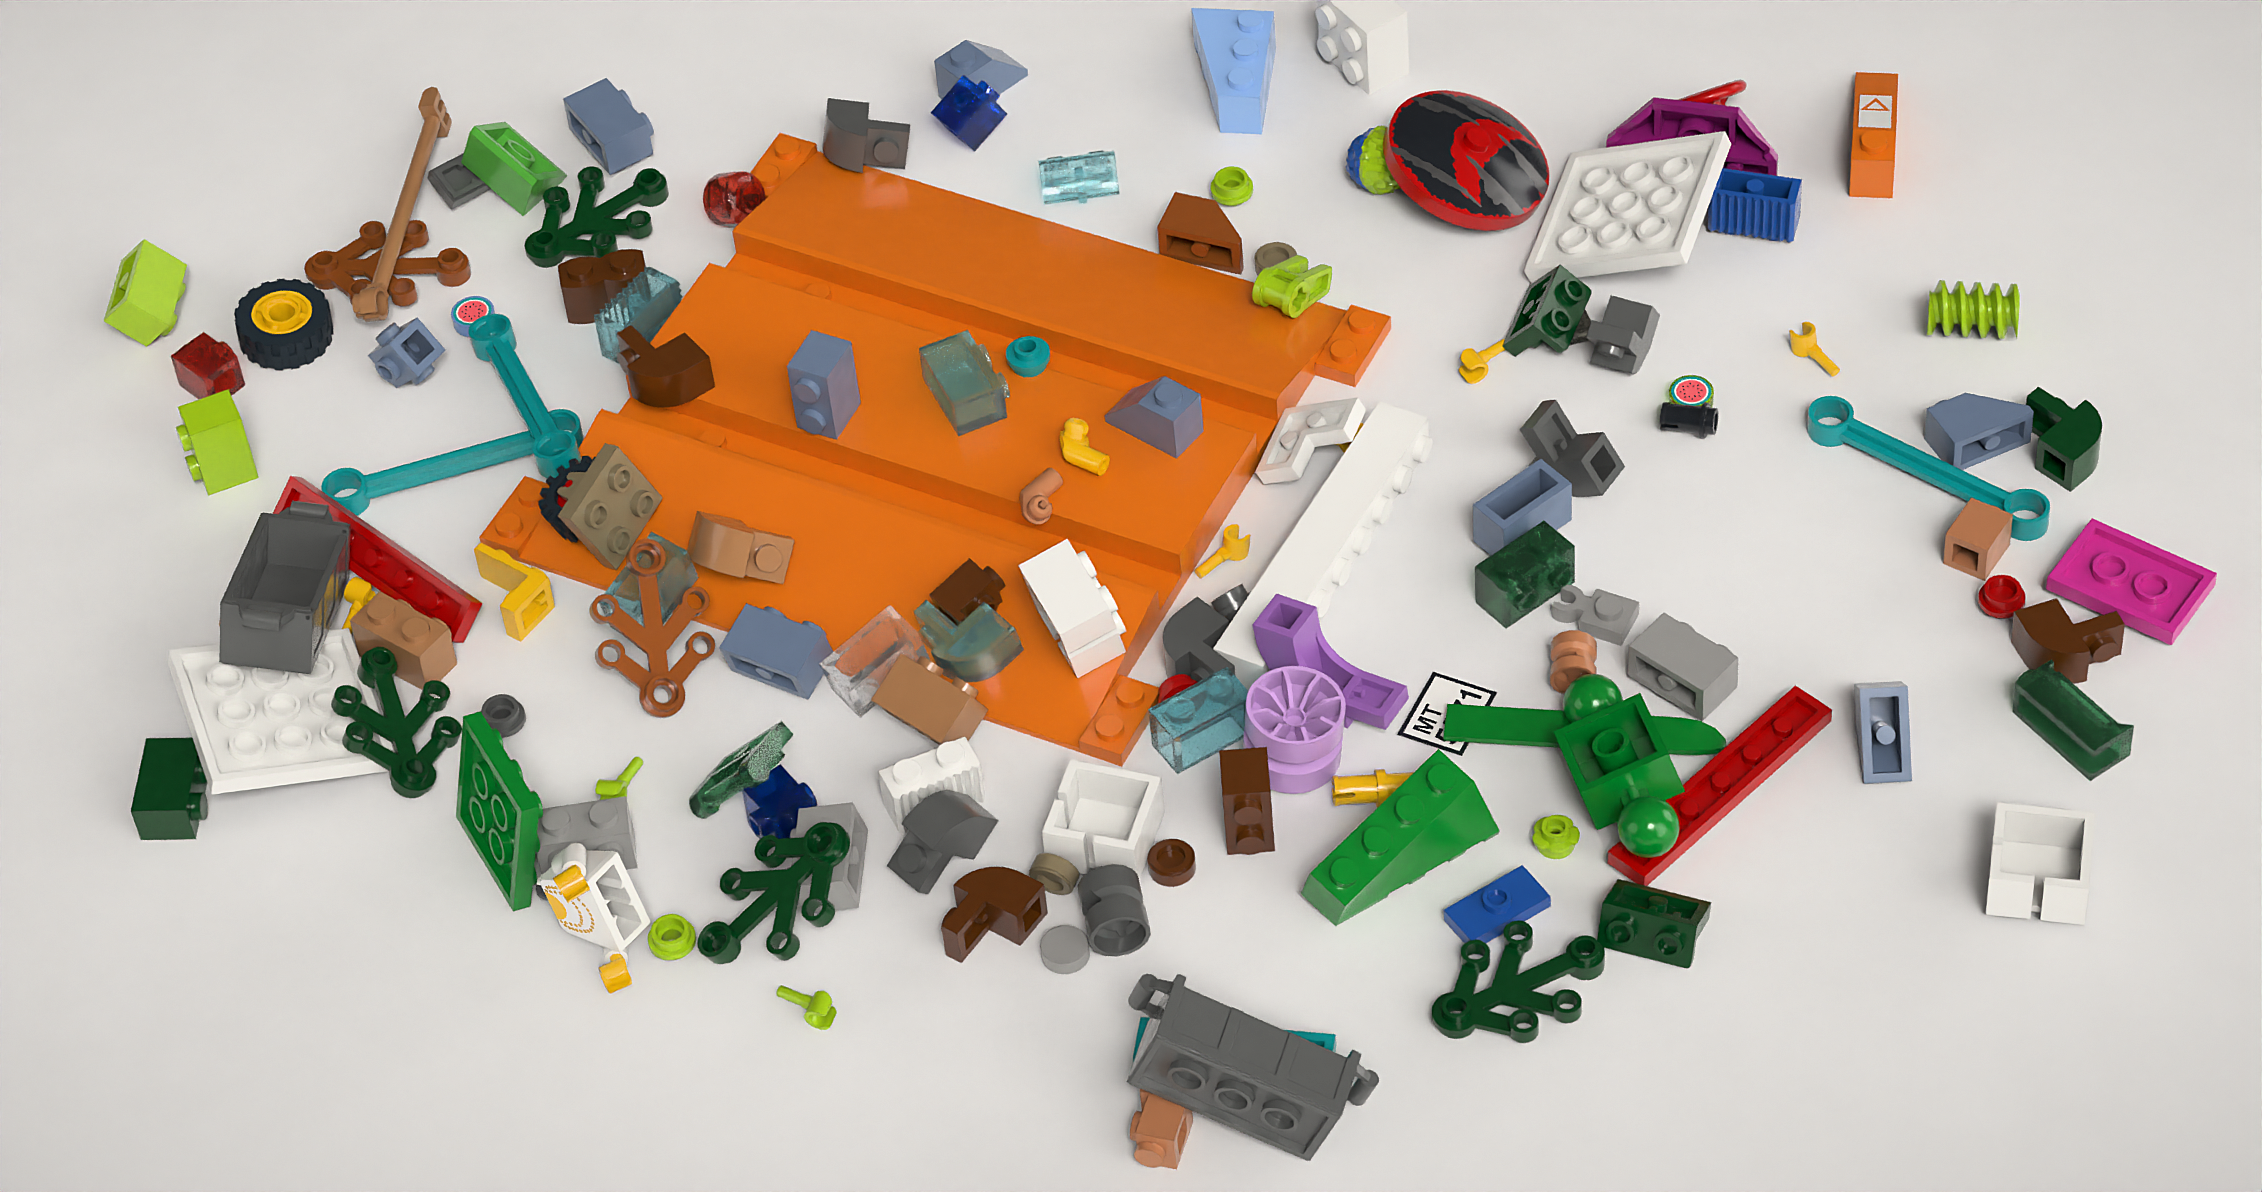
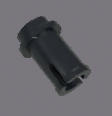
[1660,402,1719,438]

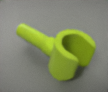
[595,757,643,800]
[777,985,837,1030]

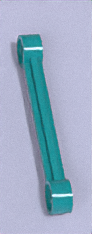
[468,314,582,478]
[1807,396,2050,541]
[321,409,584,516]

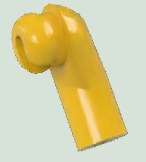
[1059,418,1110,476]

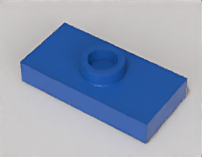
[1443,865,1551,943]

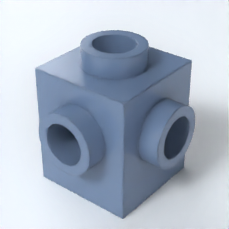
[368,317,445,388]

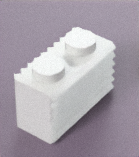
[877,737,985,834]

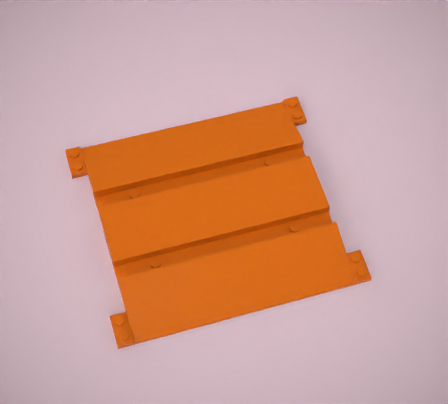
[479,133,1391,767]

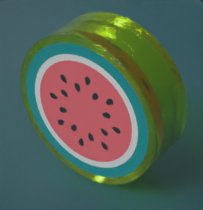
[1669,375,1714,408]

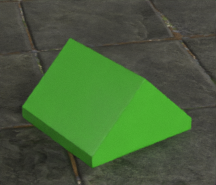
[461,122,567,216]

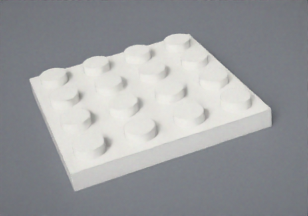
[1524,131,1731,283]
[167,628,394,795]

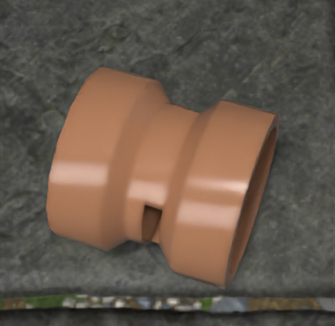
[1550,630,1597,694]

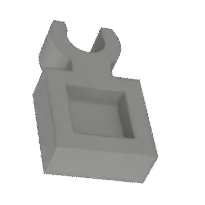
[1552,585,1639,646]

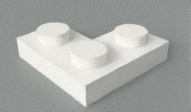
[1255,397,1366,484]

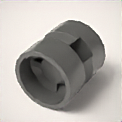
[1078,864,1151,957]

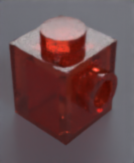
[171,332,245,399]

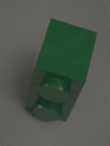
[131,737,208,840]

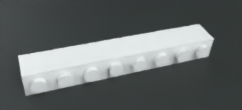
[1213,401,1433,691]

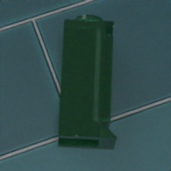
[2012,659,2134,781]

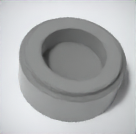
[1040,925,1090,974]

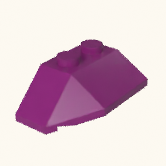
[1606,97,1778,176]

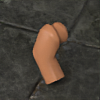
[1019,468,1063,525]

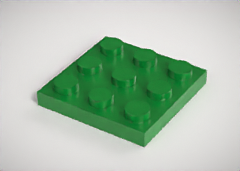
[456,711,543,911]

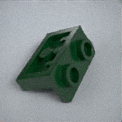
[1502,264,1592,357]
[1597,879,1712,969]

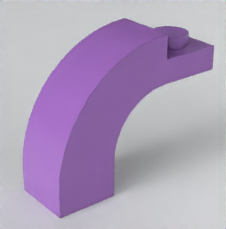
[1252,593,1409,730]

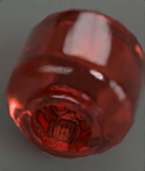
[703,171,766,227]

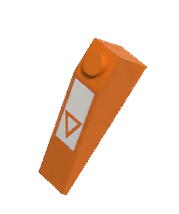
[1849,72,1898,198]

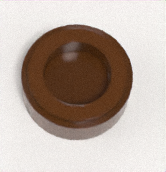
[1147,839,1196,887]

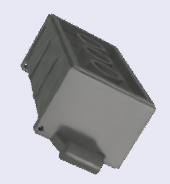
[219,501,351,674]
[1126,974,1379,1161]

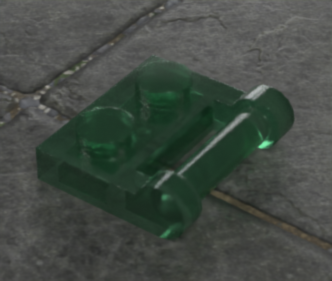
[689,721,793,819]

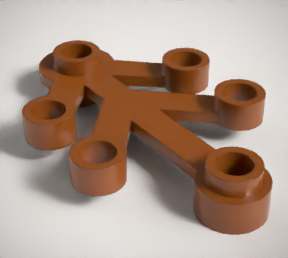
[304,220,471,306]
[589,539,715,718]

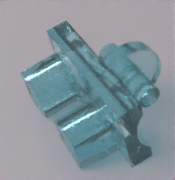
[1038,150,1120,204]

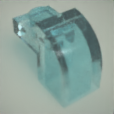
[913,600,1024,682]

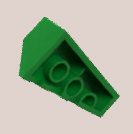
[1301,749,1500,926]

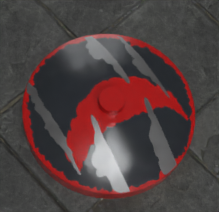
[1383,90,1549,231]

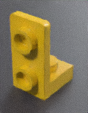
[474,543,555,642]

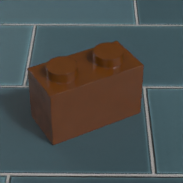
[1219,747,1275,855]

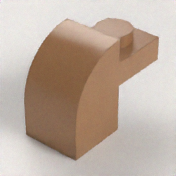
[686,511,795,584]

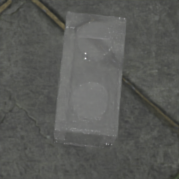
[819,605,930,718]

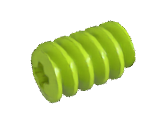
[1927,280,2020,339]

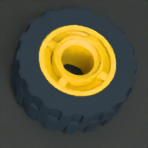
[234,278,334,370]

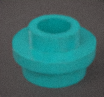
[1006,336,1050,377]

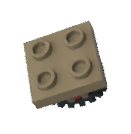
[538,443,663,570]

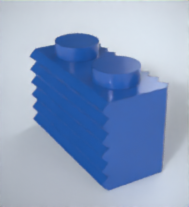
[1708,168,1802,243]

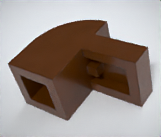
[617,325,715,407]
[2011,598,2125,684]
[941,867,1048,963]

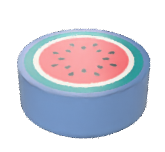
[451,296,495,337]

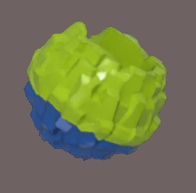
[1345,125,1401,195]

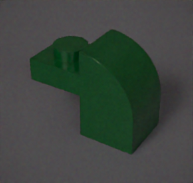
[2026,387,2102,492]

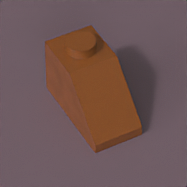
[1157,192,1244,275]

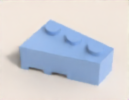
[1191,8,1276,134]

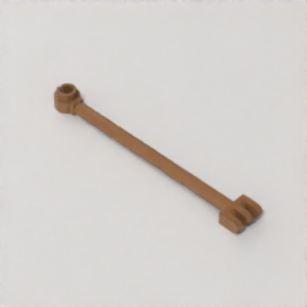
[352,87,452,322]

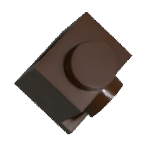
[929,558,1005,643]

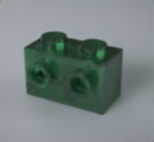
[1475,521,1575,629]

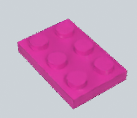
[2046,518,2217,645]

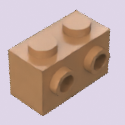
[350,591,457,690]
[871,653,989,745]

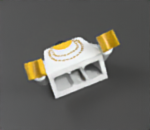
[536,843,651,994]

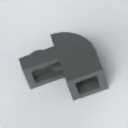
[823,98,910,173]
[1587,295,1660,374]
[1520,400,1625,497]
[1163,597,1237,706]
[887,790,999,894]

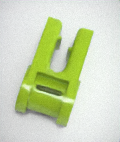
[1252,255,1332,318]

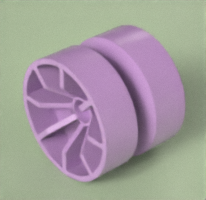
[1243,666,1346,794]

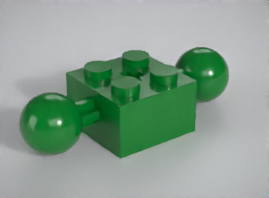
[1553,674,1685,858]

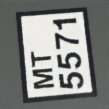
[1397,672,1497,756]

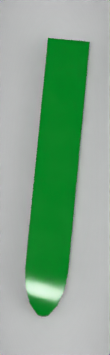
[1443,704,1726,755]

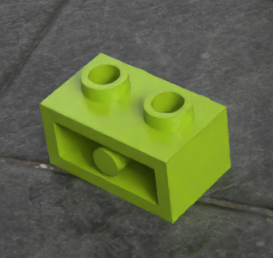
[104,239,187,347]
[175,389,259,496]

